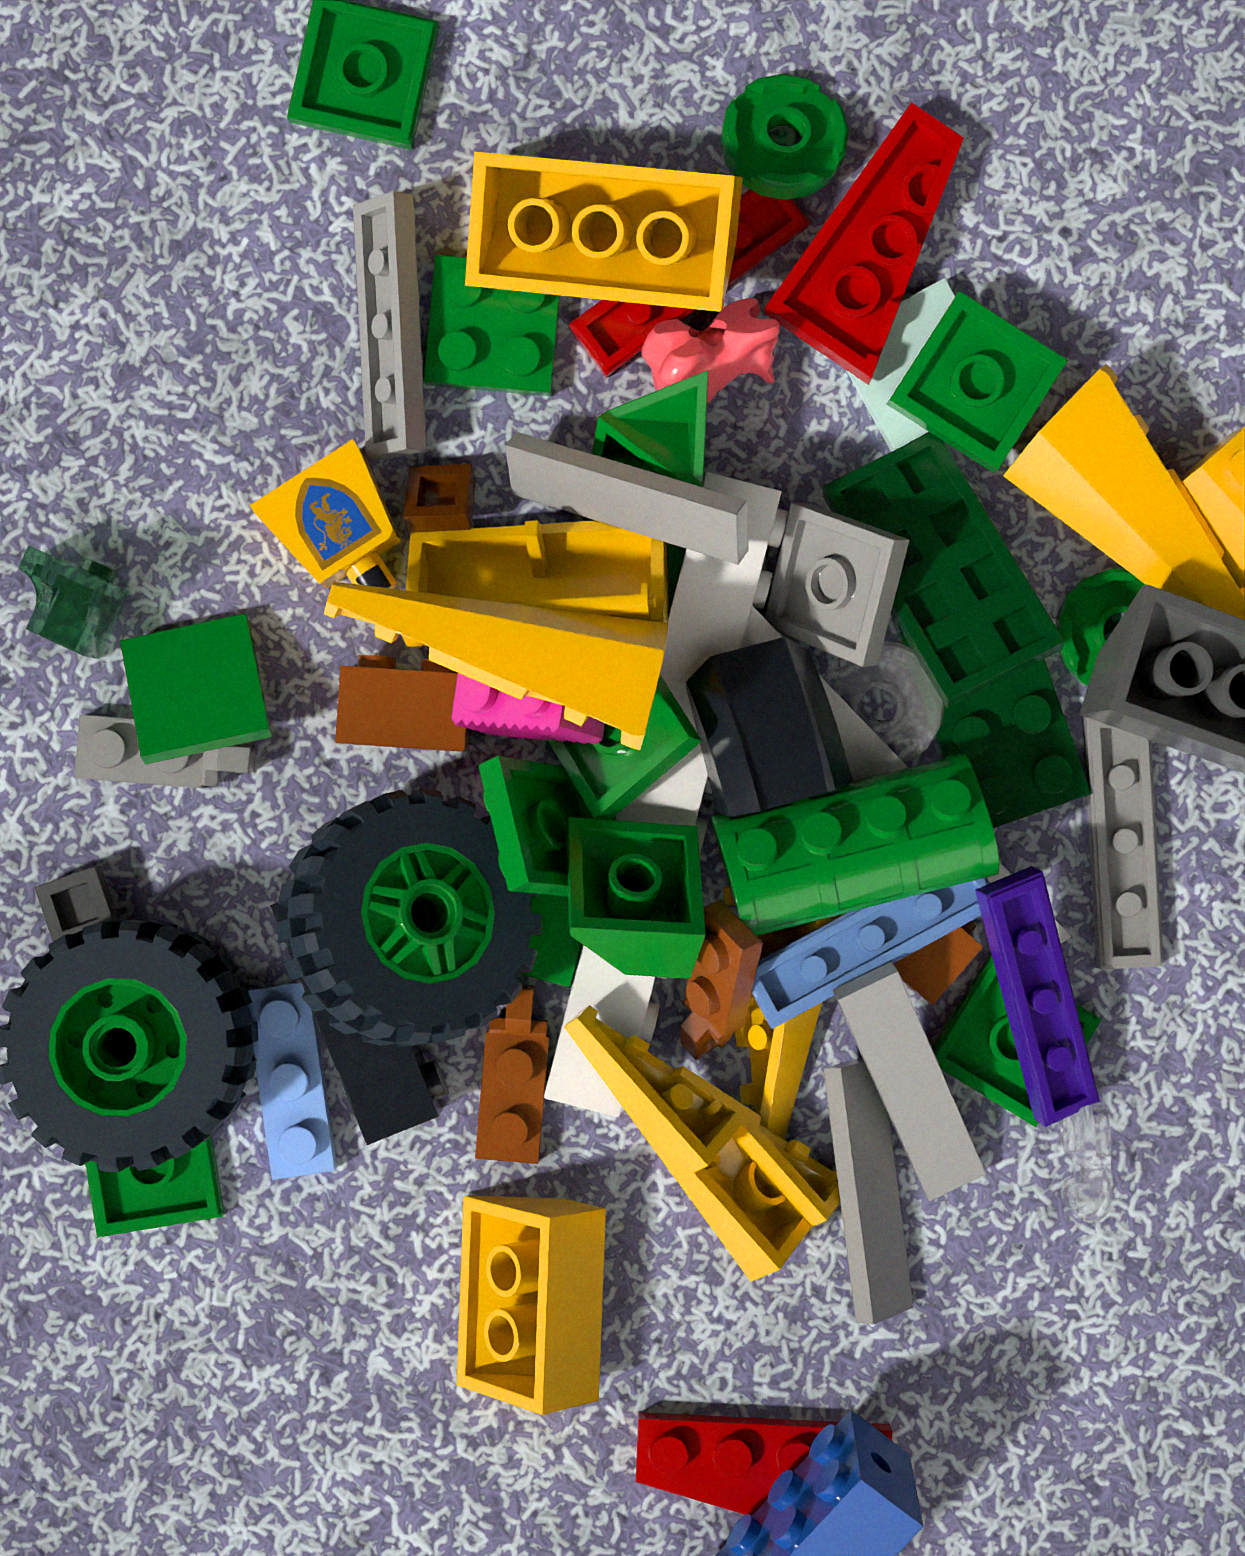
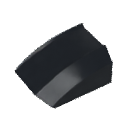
[686,637,853,817]

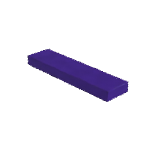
[975,866,1100,1127]

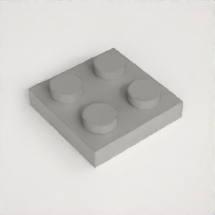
[765,503,909,667]

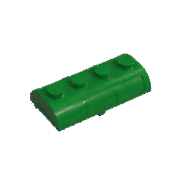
[711,753,999,936]

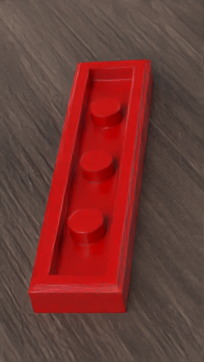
[569,189,810,378]

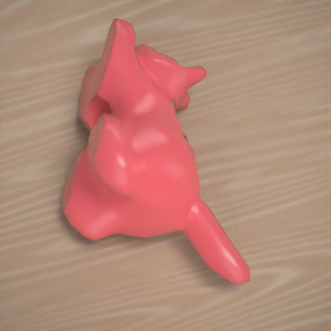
[642,298,780,404]

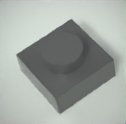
[34,865,120,941]

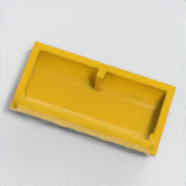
[402,520,669,647]

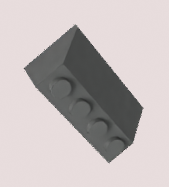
[1079,584,1245,774]

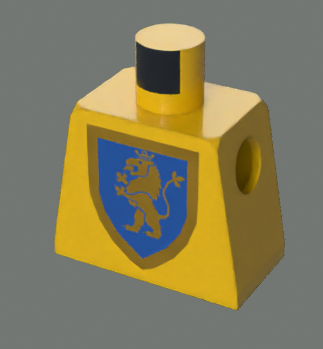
[250,439,401,589]

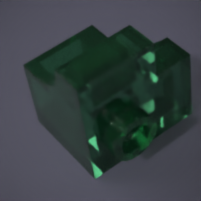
[18,545,130,660]

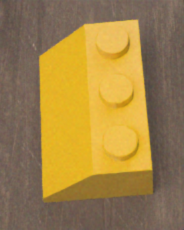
[456,1195,606,1415]

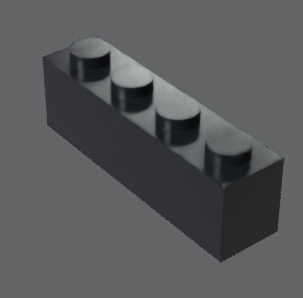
[270,902,449,1145]

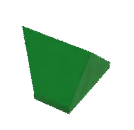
[592,370,708,487]

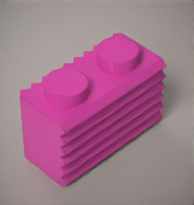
[451,673,605,745]

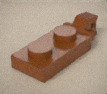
[680,899,763,1060]
[475,985,550,1164]

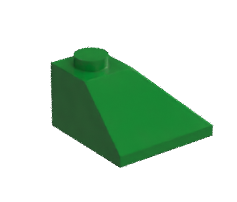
[566,817,706,979]

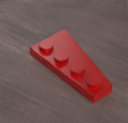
[764,102,964,385]
[635,1412,893,1516]

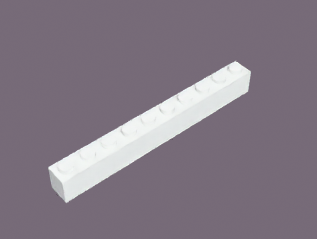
[544,472,788,1117]

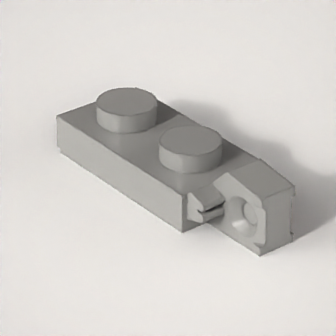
[74,715,256,789]

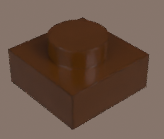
[403,464,476,533]

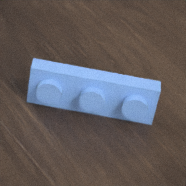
[248,982,338,1180]

